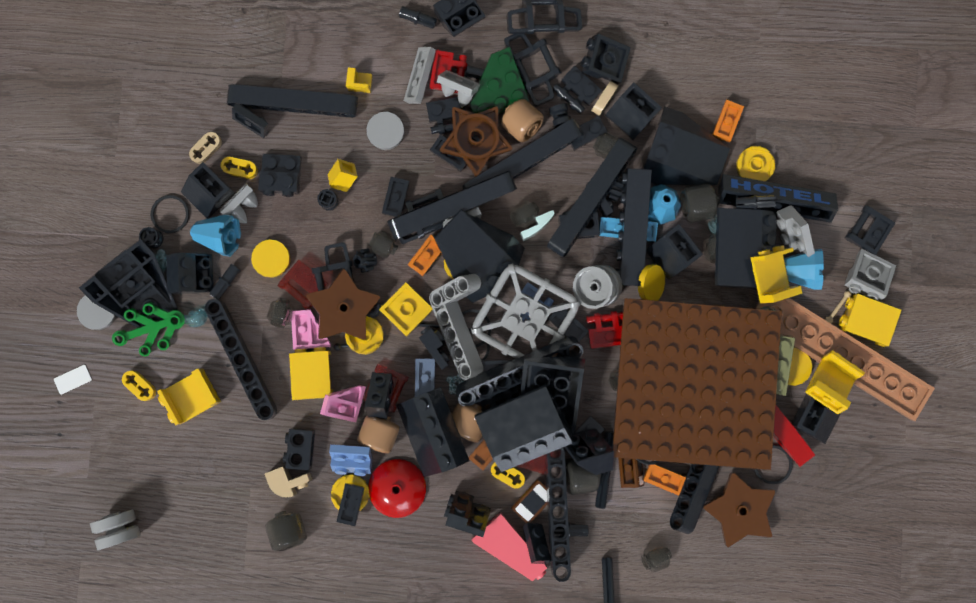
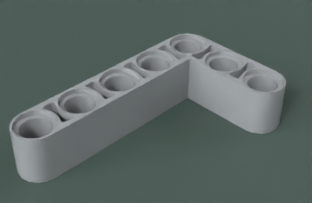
[429,274,483,380]

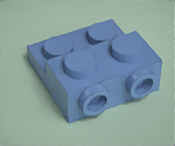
[329,444,373,476]

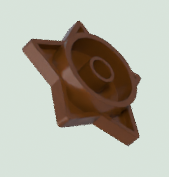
[440,107,512,177]
[306,269,380,340]
[703,472,775,547]

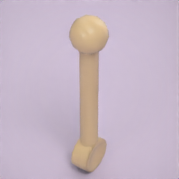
[825,291,852,323]

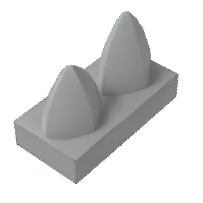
[437,70,480,108]
[220,183,258,223]

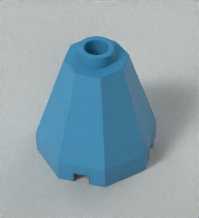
[648,184,682,226]
[190,215,241,257]
[784,249,824,290]

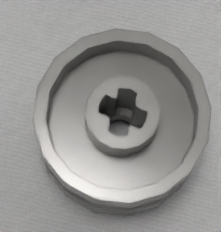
[573,265,622,309]
[89,509,141,550]

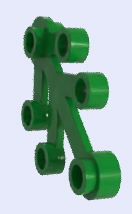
[112,302,185,357]

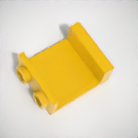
[750,245,802,303]
[839,294,901,347]
[289,347,333,400]
[805,350,865,414]
[157,368,221,425]

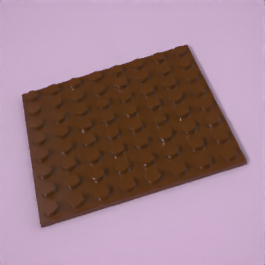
[613,298,782,470]

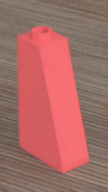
[471,512,547,581]

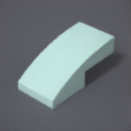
[520,210,554,241]

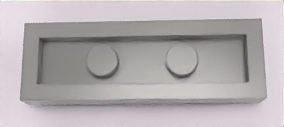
[403,47,436,104]

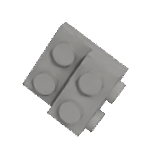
[777,205,815,257]
[845,249,896,302]

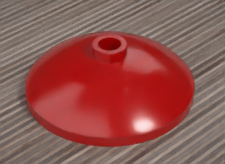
[368,459,426,518]

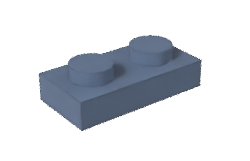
[415,359,435,397]

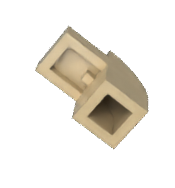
[265,465,313,497]

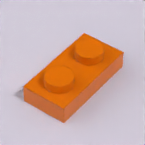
[712,99,744,142]
[408,235,441,276]
[643,464,686,496]

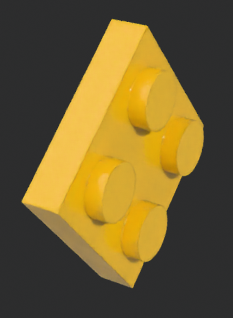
[379,283,433,336]

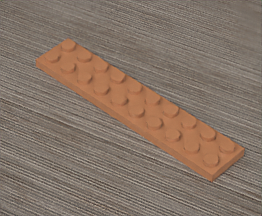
[754,298,935,421]

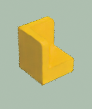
[346,67,372,93]
[328,159,358,192]

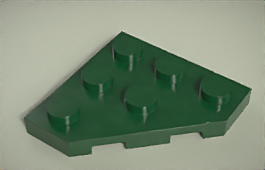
[469,47,529,114]

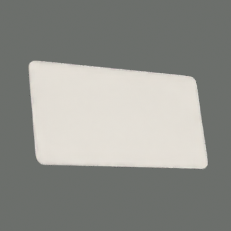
[54,365,92,394]

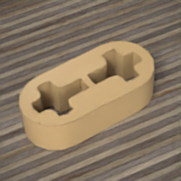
[592,81,618,116]
[189,132,222,164]

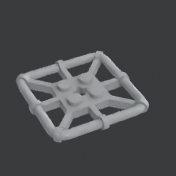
[471,263,580,359]

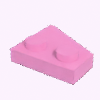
[291,310,331,350]
[320,385,366,423]

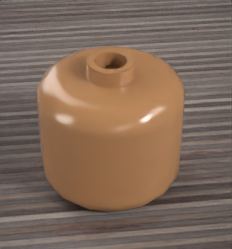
[501,99,544,142]
[452,403,483,443]
[357,416,399,454]

